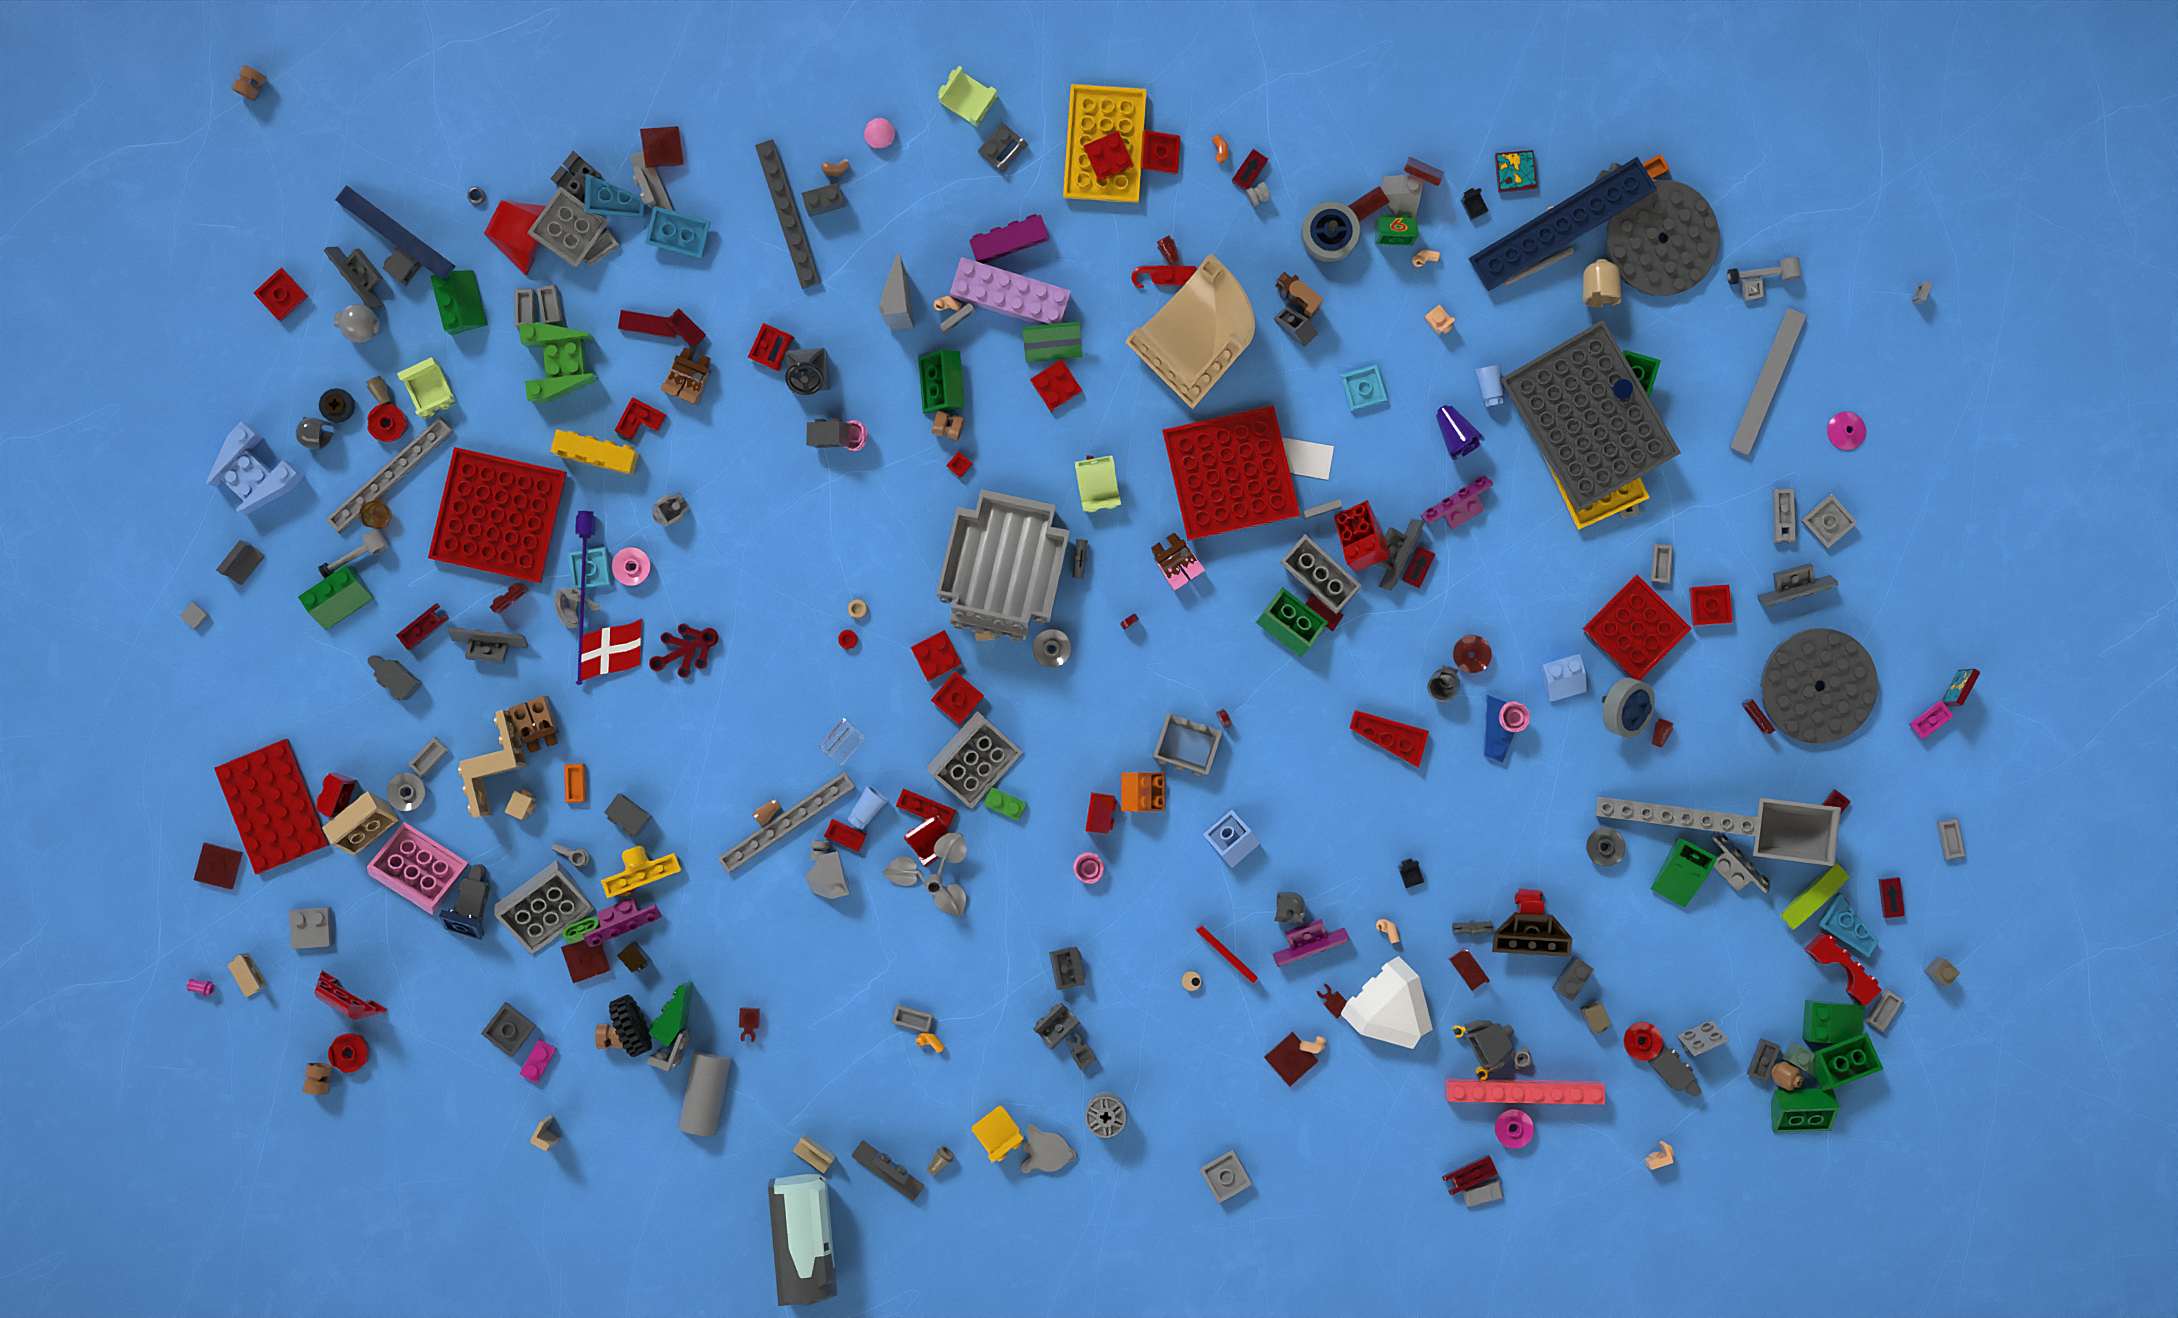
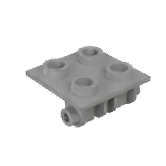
[1677,1020,1729,1056]

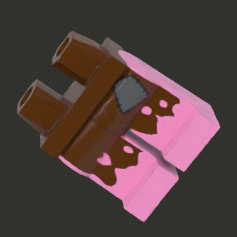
[1151,533,1205,591]

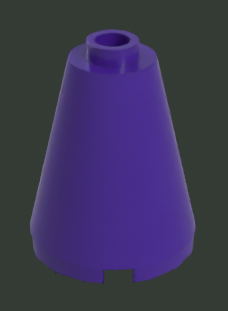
[1436,405,1485,460]

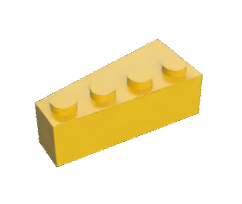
[550,429,639,475]

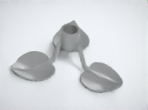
[883,833,967,918]

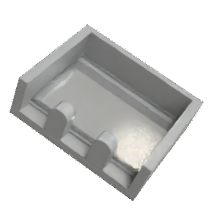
[1153,713,1222,777]

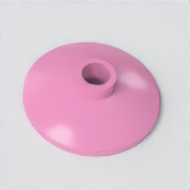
[612,547,651,586]

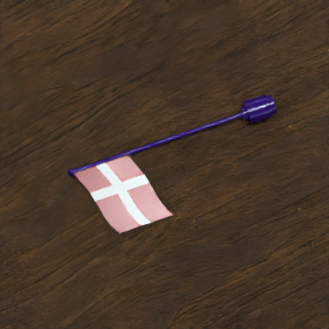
[575,511,642,685]

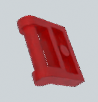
[748,323,795,372]

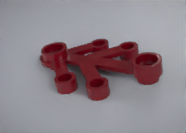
[649,624,719,678]

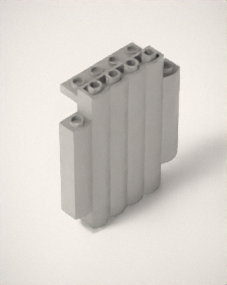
[936,489,1070,642]

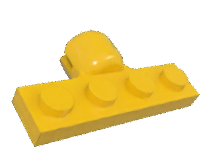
[601,846,682,898]

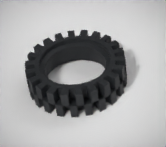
[609,994,652,1057]

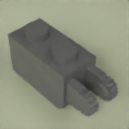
[368,655,423,700]
[454,864,491,921]
[1648,1046,1701,1097]

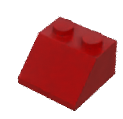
[315,773,357,818]
[1085,792,1117,834]

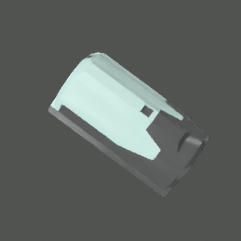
[768,1174,837,1306]

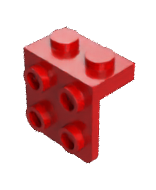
[904,817,949,868]

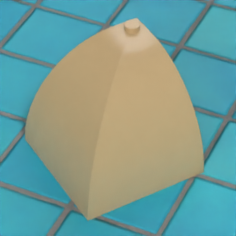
[1125,253,1255,409]

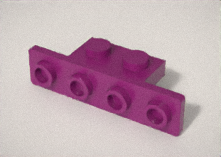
[1420,476,1493,530]
[583,897,662,947]
[1272,919,1350,967]

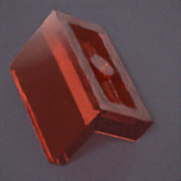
[1448,948,1490,991]

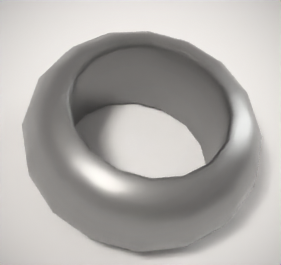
[467,187,485,205]

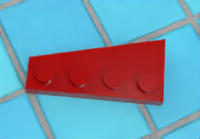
[1349,710,1429,768]

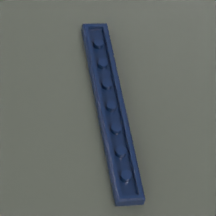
[335,185,456,281]

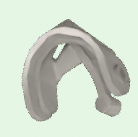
[554,587,600,628]

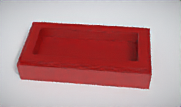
[824,819,867,852]

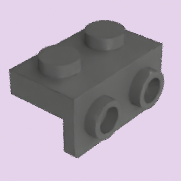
[1049,947,1085,990]
[1033,1003,1081,1050]

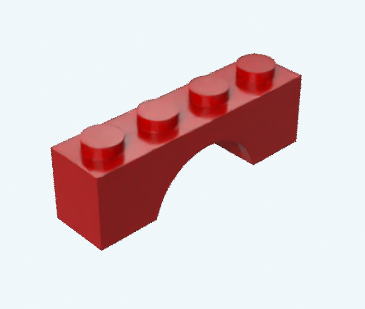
[1804,933,1882,1006]

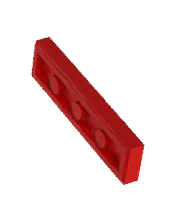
[1195,924,1258,983]

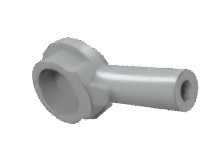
[552,843,590,868]

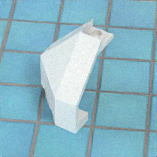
[1341,956,1433,1049]

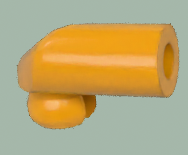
[915,1033,945,1053]

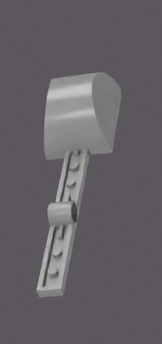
[1595,797,1841,866]

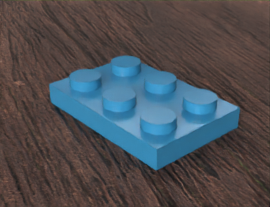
[645,206,711,259]

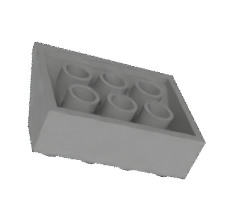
[879,254,914,331]
[926,711,1023,809]
[494,860,594,954]

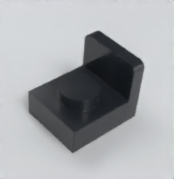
[1460,188,1489,221]
[1397,858,1424,888]

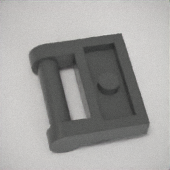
[978,123,1028,173]

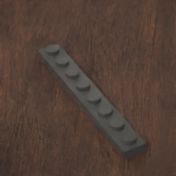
[755,139,820,289]

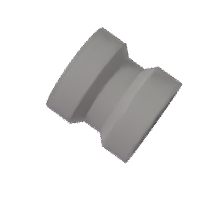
[1246,182,1271,208]
[810,840,830,861]

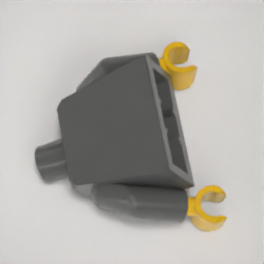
[1452,1020,1514,1080]

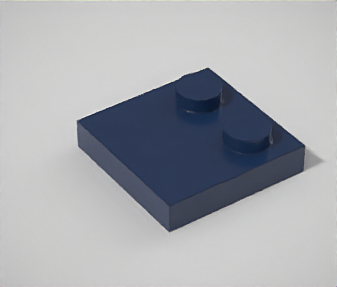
[439,909,484,940]

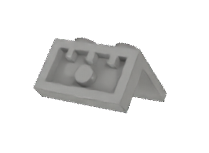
[647,1029,691,1071]

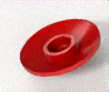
[1623,1022,1663,1061]

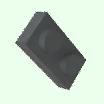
[1746,1038,1781,1082]

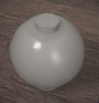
[334,304,380,343]

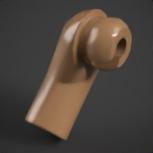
[821,159,850,177]

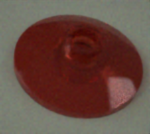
[1453,635,1492,673]

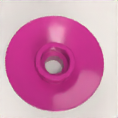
[1827,412,1866,450]
[1495,1109,1534,1149]

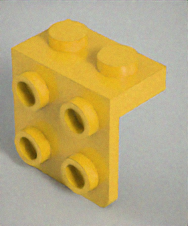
[971,1105,1024,1163]

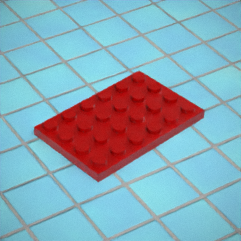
[214,739,329,875]

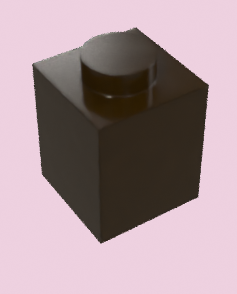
[617,941,650,973]

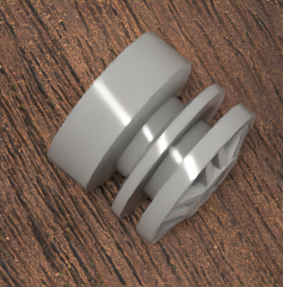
[1085,1091,1126,1138]

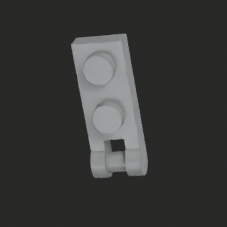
[1772,489,1795,543]

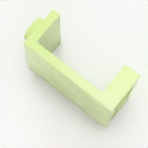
[938,66,998,127]
[1074,455,1121,512]

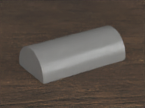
[1279,534,1362,614]
[678,1050,732,1136]

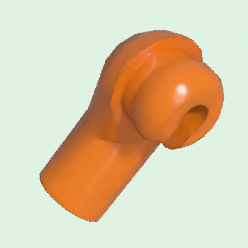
[1212,134,1229,163]

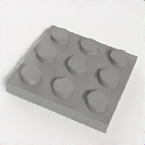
[527,187,609,268]

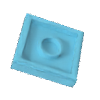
[1340,364,1388,412]
[568,547,612,590]

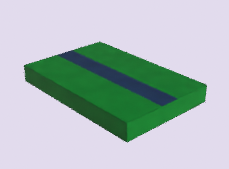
[1022,321,1083,362]

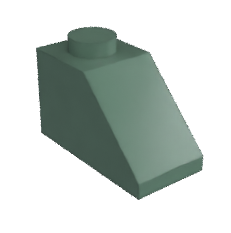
[1782,1042,1817,1078]

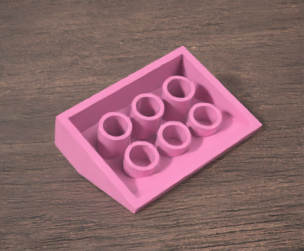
[367,822,468,915]

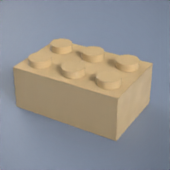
[322,791,399,856]

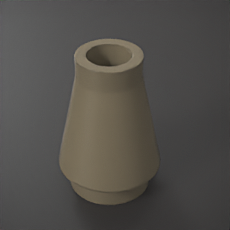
[366,376,391,405]
[927,1146,954,1176]

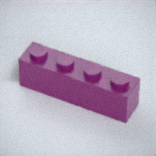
[969,214,1049,264]

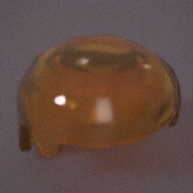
[359,500,392,529]

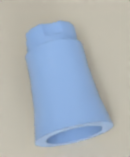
[1474,364,1504,407]
[847,785,888,829]

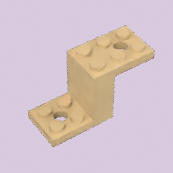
[458,710,527,818]

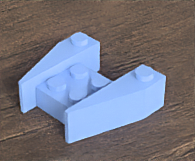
[206,422,305,514]

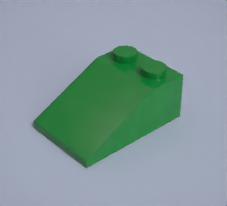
[1802,1000,1864,1043]

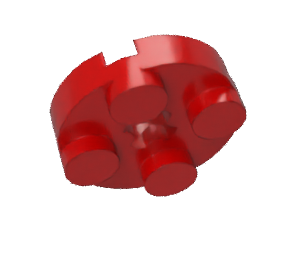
[367,404,408,443]
[328,1033,369,1073]

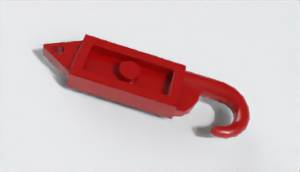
[1131,265,1198,288]

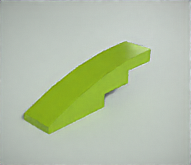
[1780,862,1850,930]

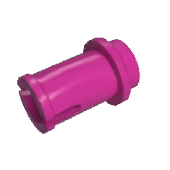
[186,979,215,996]

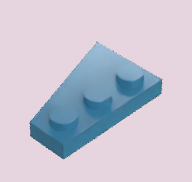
[584,174,644,218]
[1817,893,1879,957]

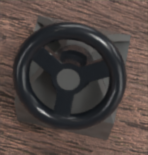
[785,348,830,395]

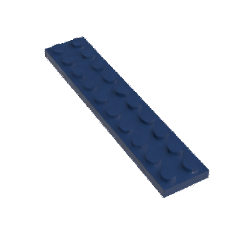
[1468,157,1657,292]

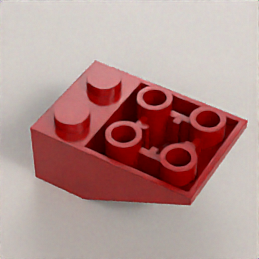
[1334,500,1391,572]

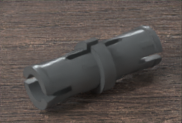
[1072,539,1088,579]
[1452,920,1493,936]

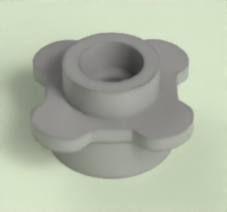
[1510,1047,1532,1069]

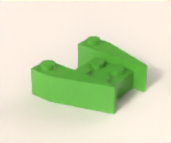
[519,322,598,404]

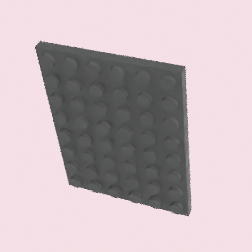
[1500,320,1681,512]

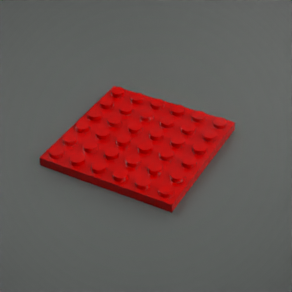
[1162,405,1300,541]
[428,447,567,583]

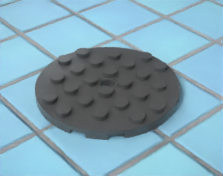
[1606,180,1719,296]
[1760,628,1878,744]

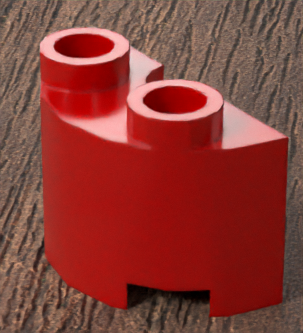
[1514,888,1544,914]

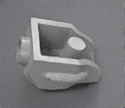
[652,492,690,527]

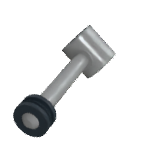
[1727,257,1802,285]
[318,529,389,578]

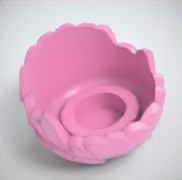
[864,118,895,149]
[845,420,868,451]
[1499,701,1530,732]
[1073,852,1104,884]

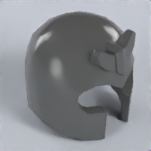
[296,417,333,450]
[1427,665,1460,702]
[1274,892,1305,924]

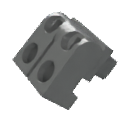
[550,151,602,202]

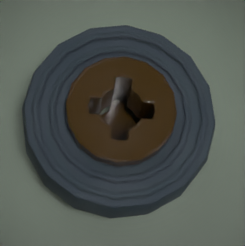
[319,388,355,423]

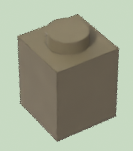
[1924,957,1960,987]
[1580,1001,1611,1033]

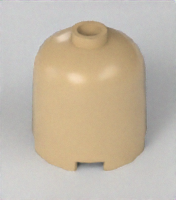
[1582,259,1621,308]

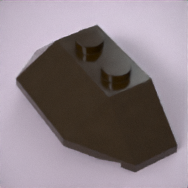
[1492,913,1572,957]

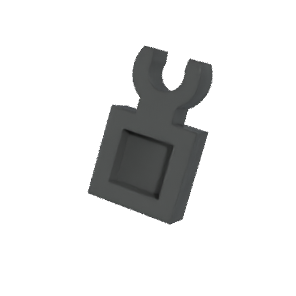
[1066,1033,1097,1070]

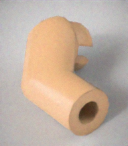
[1412,249,1440,267]
[934,296,963,312]
[1376,919,1400,943]
[1300,1036,1326,1053]

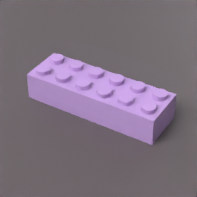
[950,257,1071,325]

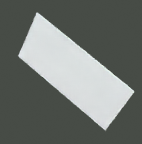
[1282,437,1334,480]

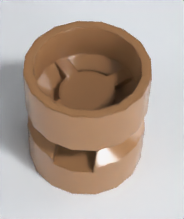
[231,65,267,101]
[932,410,965,442]
[595,1024,623,1050]
[302,1063,333,1095]

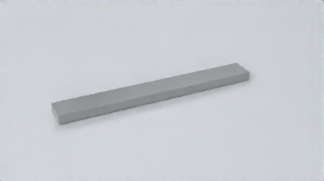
[1730,308,1806,455]
[326,417,454,534]
[717,771,856,874]

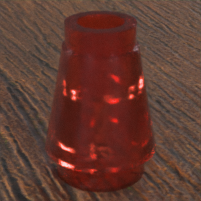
[1156,235,1180,265]
[1651,718,1674,748]

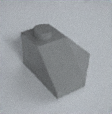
[1380,175,1424,218]
[806,851,850,899]

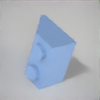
[1538,654,1587,702]
[1203,810,1261,868]

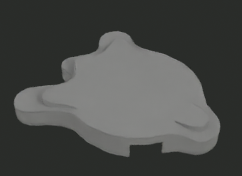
[1021,1124,1076,1173]

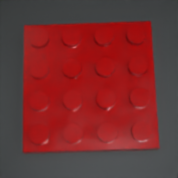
[1582,574,1692,681]

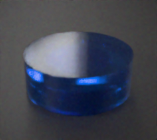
[1612,379,1633,399]

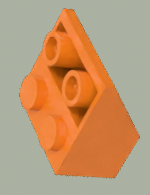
[1121,772,1165,812]

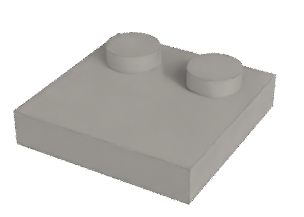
[1801,494,1858,548]
[289,907,332,949]
[1200,1149,1252,1204]

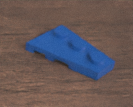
[1484,695,1515,763]

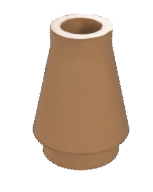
[752,798,781,826]

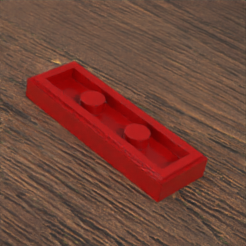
[896,788,956,828]

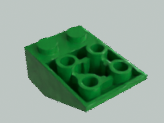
[1650,838,1718,907]
[649,981,693,1047]

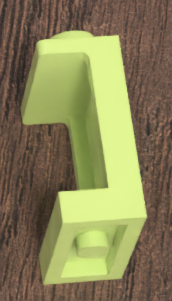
[397,357,457,418]

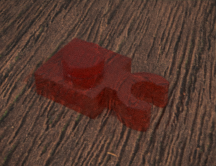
[1316,983,1347,1019]
[739,1007,760,1042]

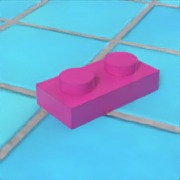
[1909,701,1953,739]
[520,1039,557,1083]

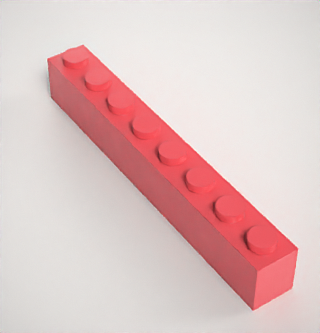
[1445,1078,1605,1105]

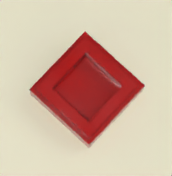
[946,451,973,478]

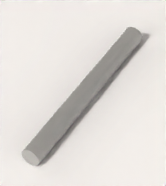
[1503,247,1574,287]

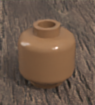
[1771,1061,1803,1091]

